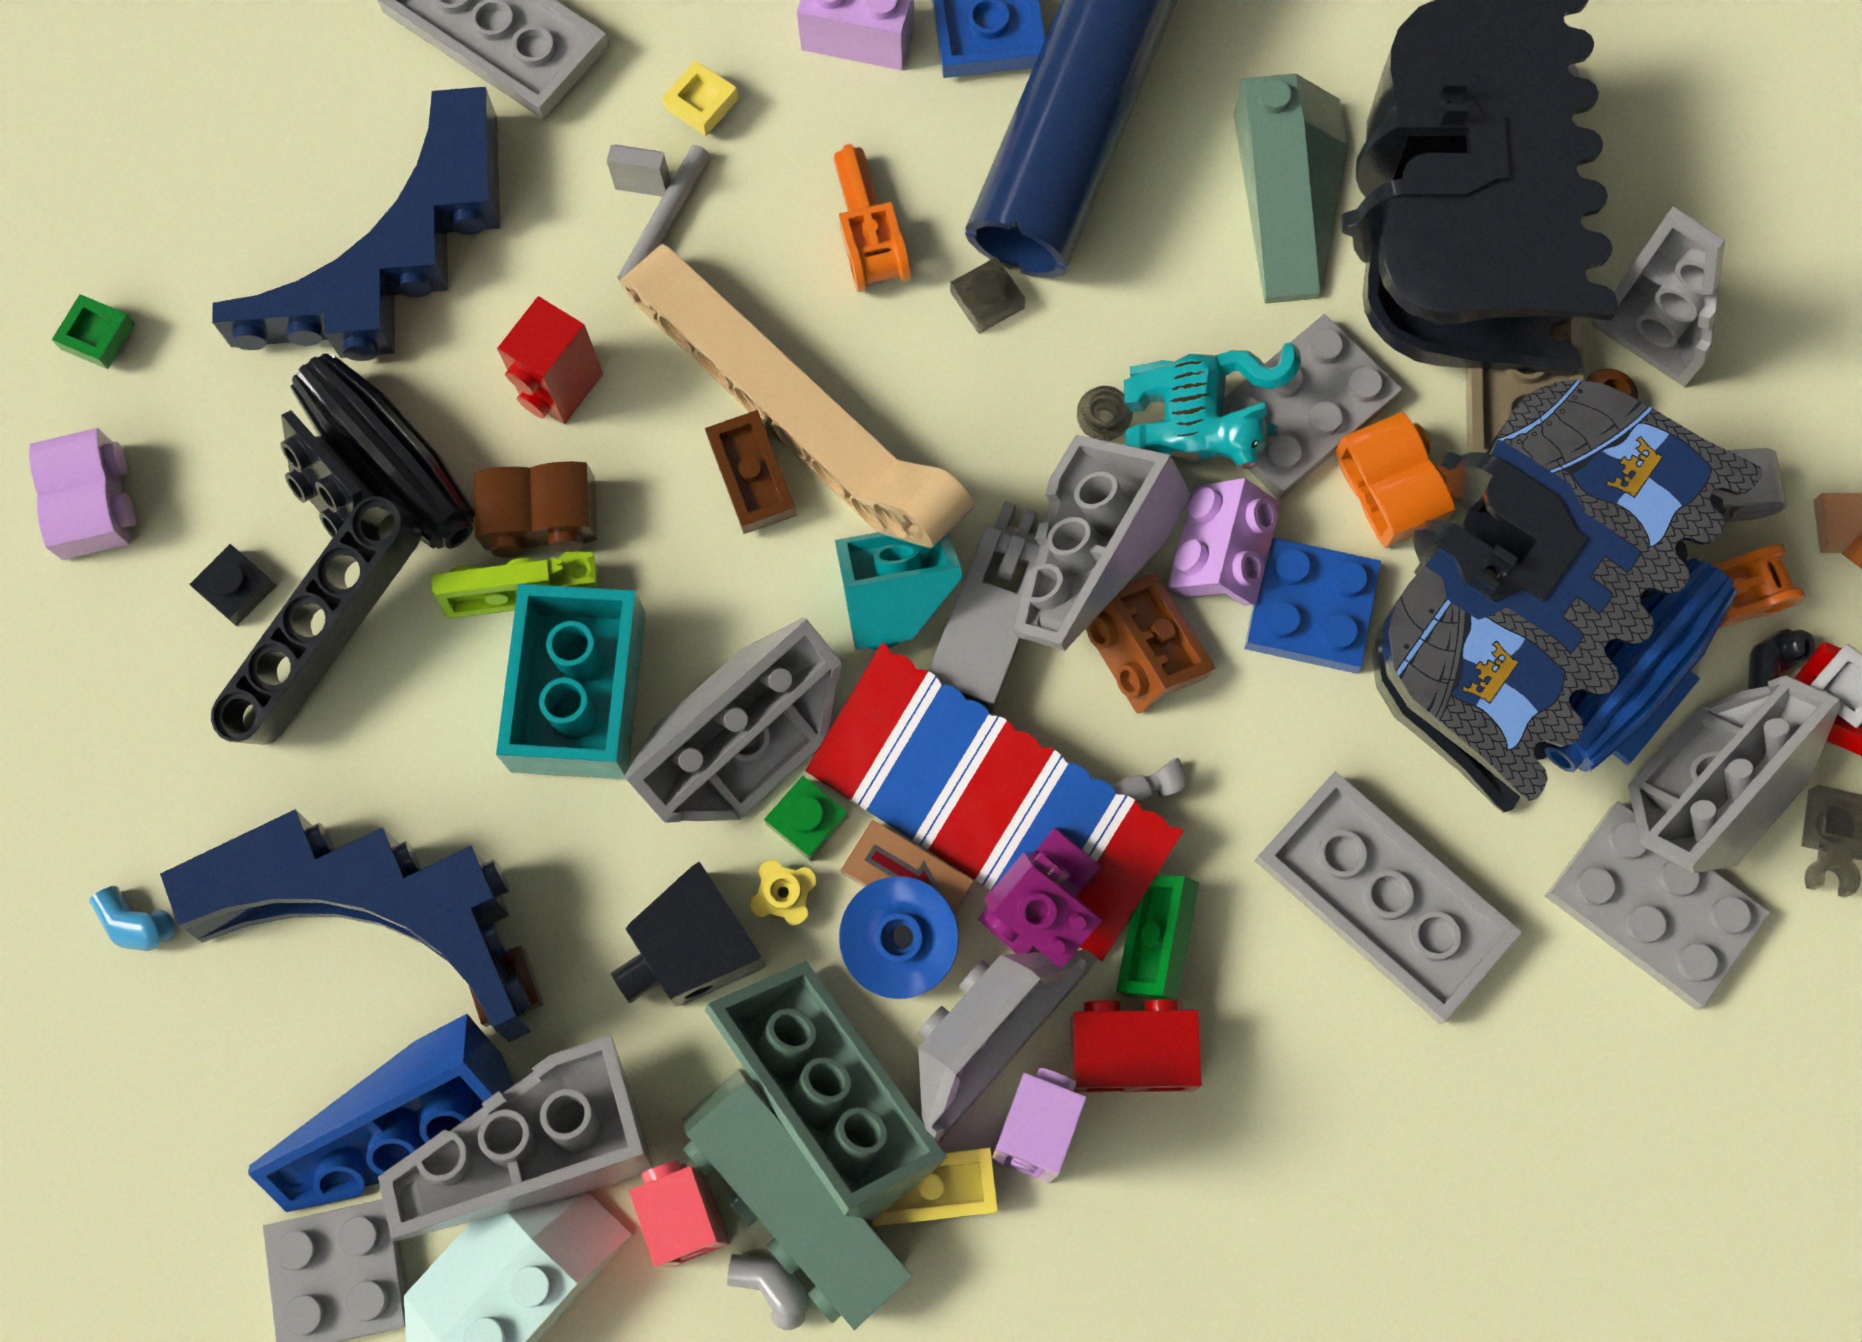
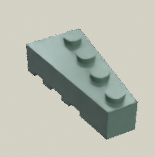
[682,1070,913,1330]

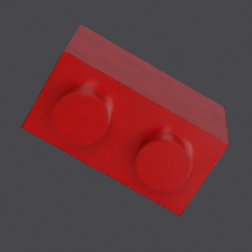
[497,296,603,424]
[1070,1000,1202,1093]

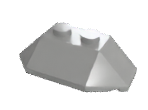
[624,618,842,823]
[1628,675,1840,873]
[918,950,1097,1144]

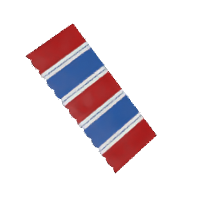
[805,642,1184,962]

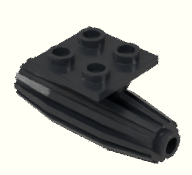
[280,353,475,549]

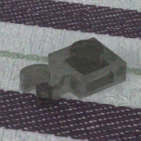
[1801,784,1862,898]

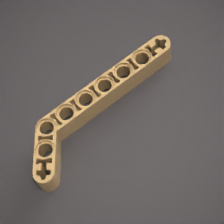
[620,244,975,548]

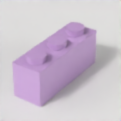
[992,1068,1086,1183]

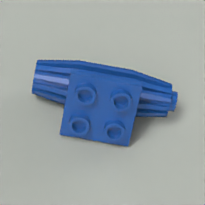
[1544,558,1737,772]

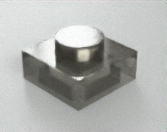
[950,256,1026,334]

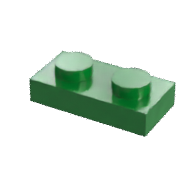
[1116,875,1199,1001]

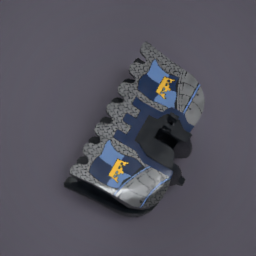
[1372,380,1762,813]

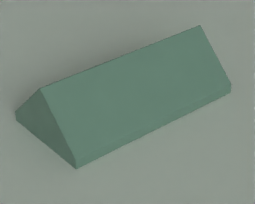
[705,961,947,1220]

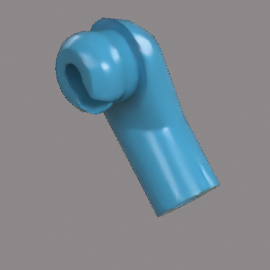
[89,886,176,951]

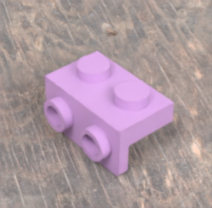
[1167,478,1280,606]

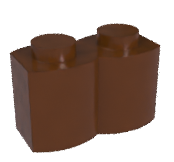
[474,461,597,558]

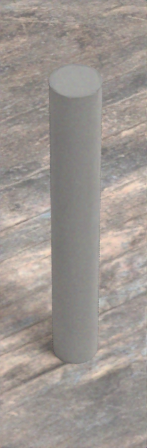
[617,145,710,281]

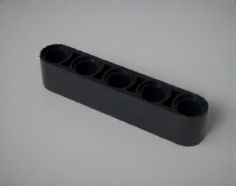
[211,496,422,745]

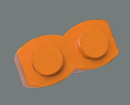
[1334,412,1456,548]

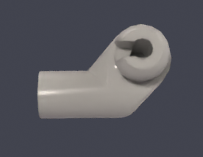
[727,1254,810,1330]

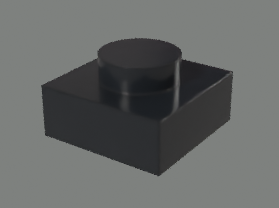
[189,544,277,626]

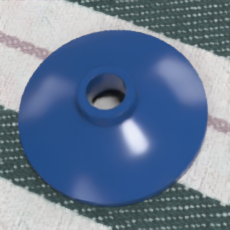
[839,876,959,999]

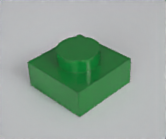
[52,294,135,369]
[764,775,848,861]

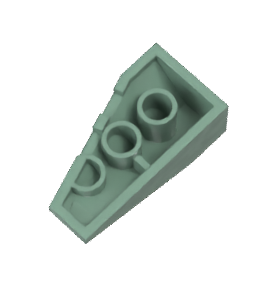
[1233,73,1348,304]

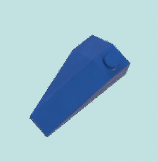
[248,1014,514,1213]

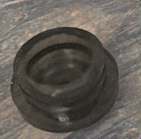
[1076,385,1133,441]

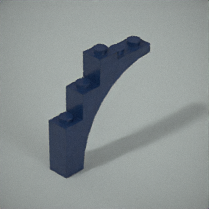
[212,86,500,361]
[160,809,532,1043]

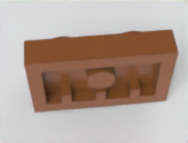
[1086,573,1216,714]

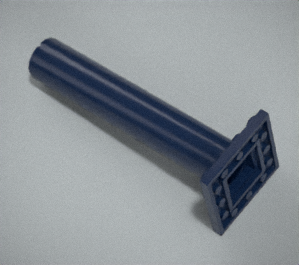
[965,0,1178,278]

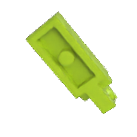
[431,552,599,619]

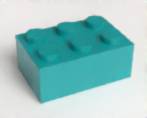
[496,584,646,779]

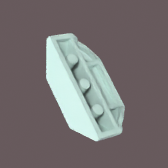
[404,1192,634,1342]

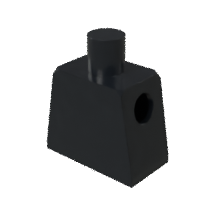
[610,861,767,1006]

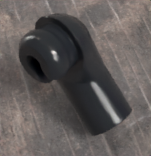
[1748,629,1815,690]

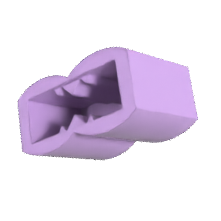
[29,428,136,560]

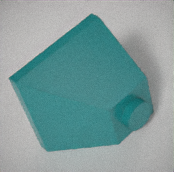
[835,532,962,650]

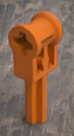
[833,144,911,292]
[1711,544,1806,628]

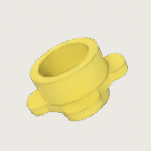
[750,860,817,926]

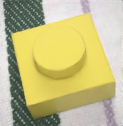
[662,60,739,136]

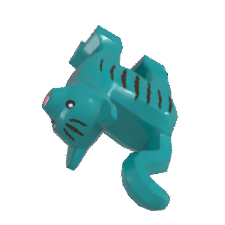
[1124,343,1301,469]

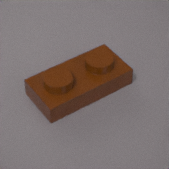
[705,410,797,534]

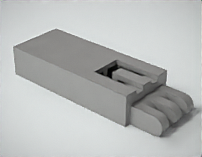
[928,501,1045,714]

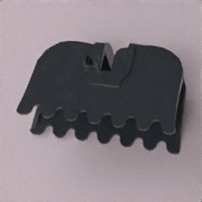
[1341,0,1618,375]

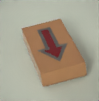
[841,820,974,914]

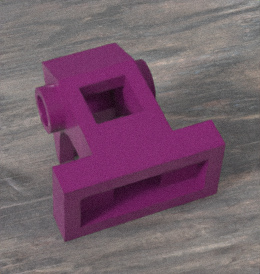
[977,828,1103,969]

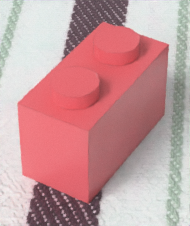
[629,1160,730,1268]

